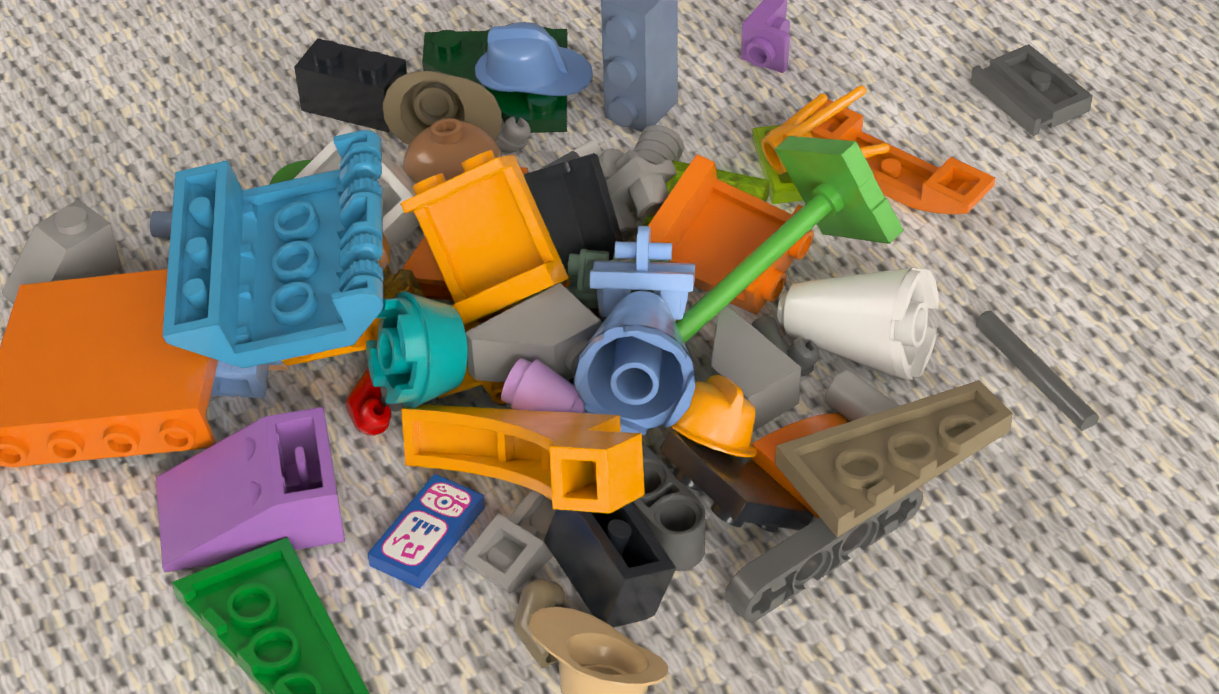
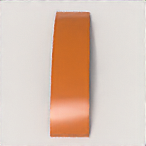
[806,99,996,214]

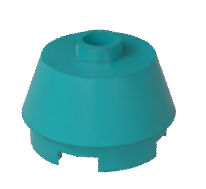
[366,292,468,408]

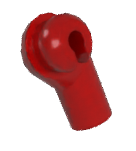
[345,368,392,436]

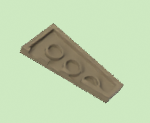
[775,380,1013,537]

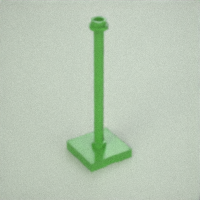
[675,136,904,343]

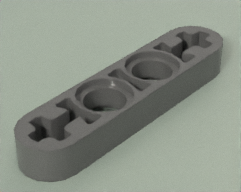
[725,488,923,623]

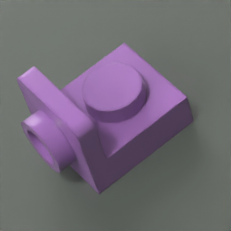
[741,0,790,73]

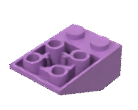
[156,407,345,572]

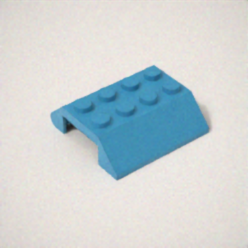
[162,130,384,368]

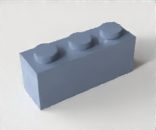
[601,0,678,132]

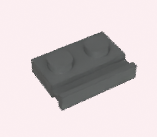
[971,44,1093,136]

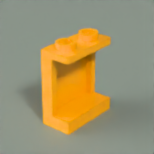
[400,150,569,325]

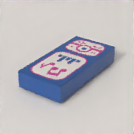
[367,473,485,589]

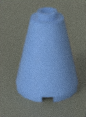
[574,291,696,435]

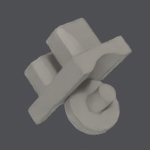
[598,148,677,242]

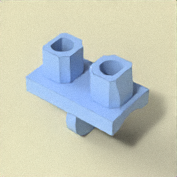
[590,226,695,320]

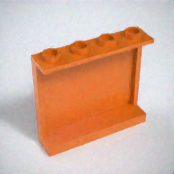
[0,269,218,468]

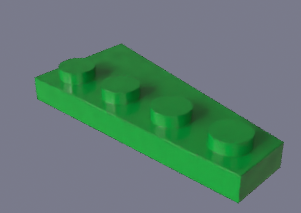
[172,537,369,694]

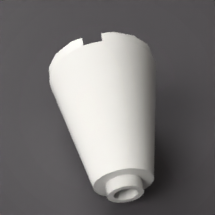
[777,267,939,380]

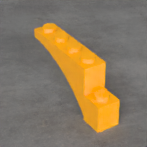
[401,404,645,513]

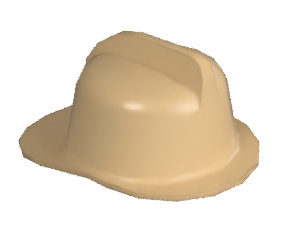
[528,607,668,694]

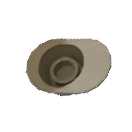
[383,71,502,144]

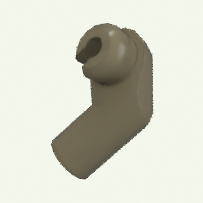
[513,579,565,668]

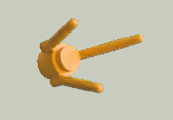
[761,85,890,174]

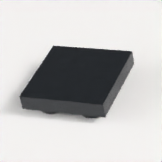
[660,431,814,533]

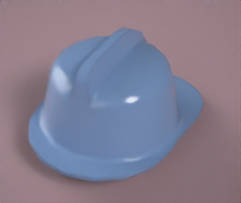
[475,22,593,96]

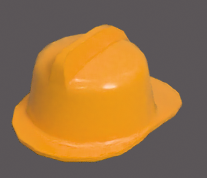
[670,374,757,457]

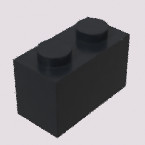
[294,38,407,133]
[544,503,677,628]

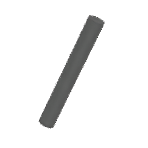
[976,310,1099,431]

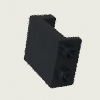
[523,153,624,275]

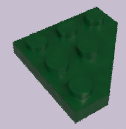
[422,27,568,133]

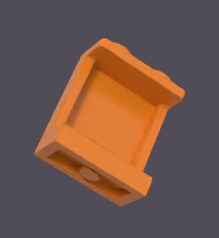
[648,154,814,315]

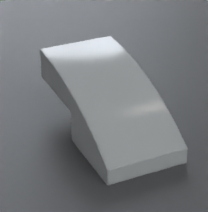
[461,490,556,594]

